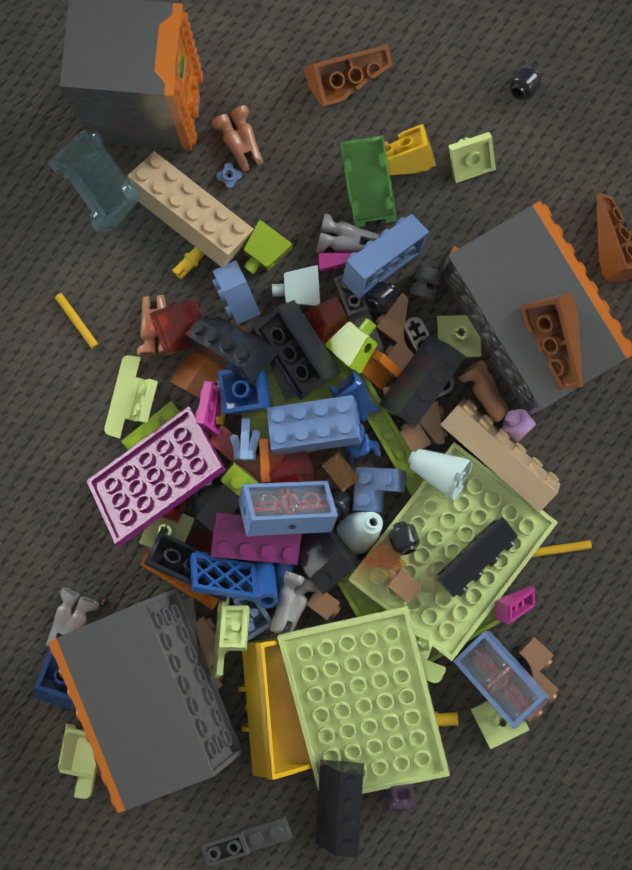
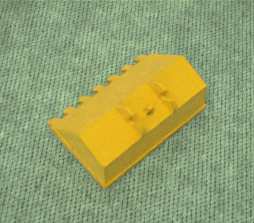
[238,639,312,780]

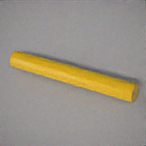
[55,293,98,349]
[531,540,592,558]

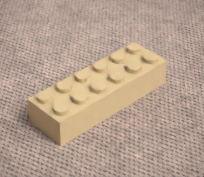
[124,151,254,268]
[440,398,560,512]

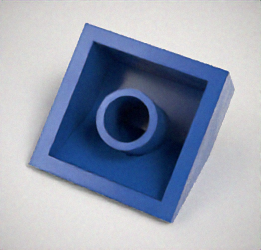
[217,368,271,414]
[34,650,76,711]

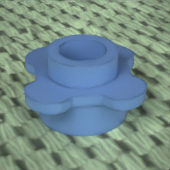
[217,163,242,188]

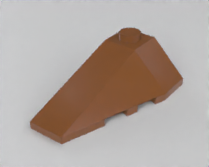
[304,44,393,107]
[596,193,632,282]
[520,292,583,390]
[170,321,250,400]

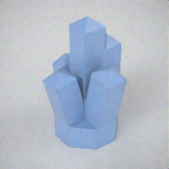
[230,416,261,461]

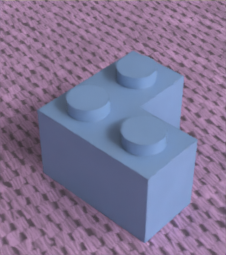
[212,260,260,325]
[353,467,406,513]
[232,584,272,641]

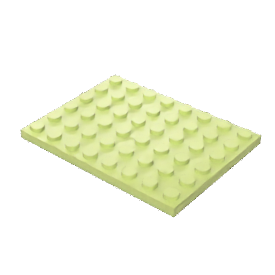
[348,442,558,661]
[277,606,450,793]

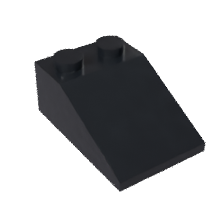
[298,529,361,595]

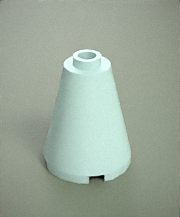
[408,449,472,500]
[337,512,383,554]

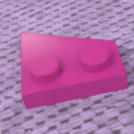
[195,381,221,436]

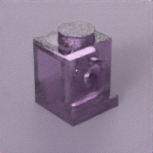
[386,784,417,813]

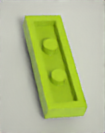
[121,401,180,450]

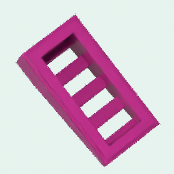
[319,253,352,274]
[495,586,535,624]

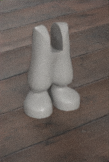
[316,213,379,253]
[270,571,318,634]
[46,587,100,648]

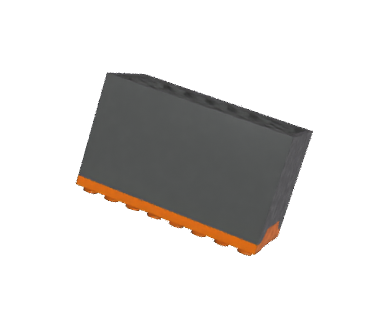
[60,0,203,151]
[440,201,632,415]
[49,588,243,813]

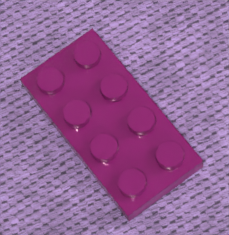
[210,512,302,564]

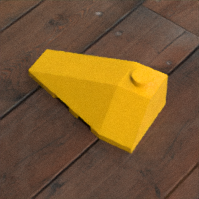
[385,124,436,175]

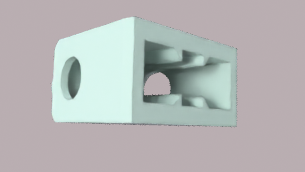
[272,265,320,309]

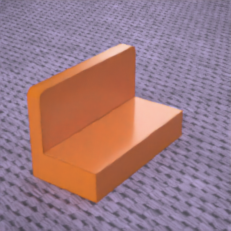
[361,349,402,390]
[259,438,287,483]

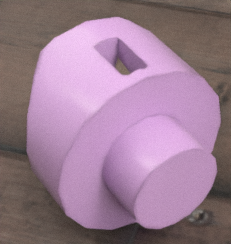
[503,409,536,442]

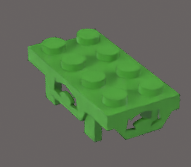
[341,135,397,227]

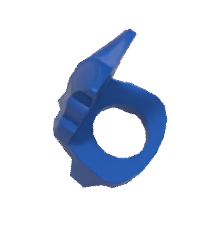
[328,370,380,422]
[345,410,381,466]

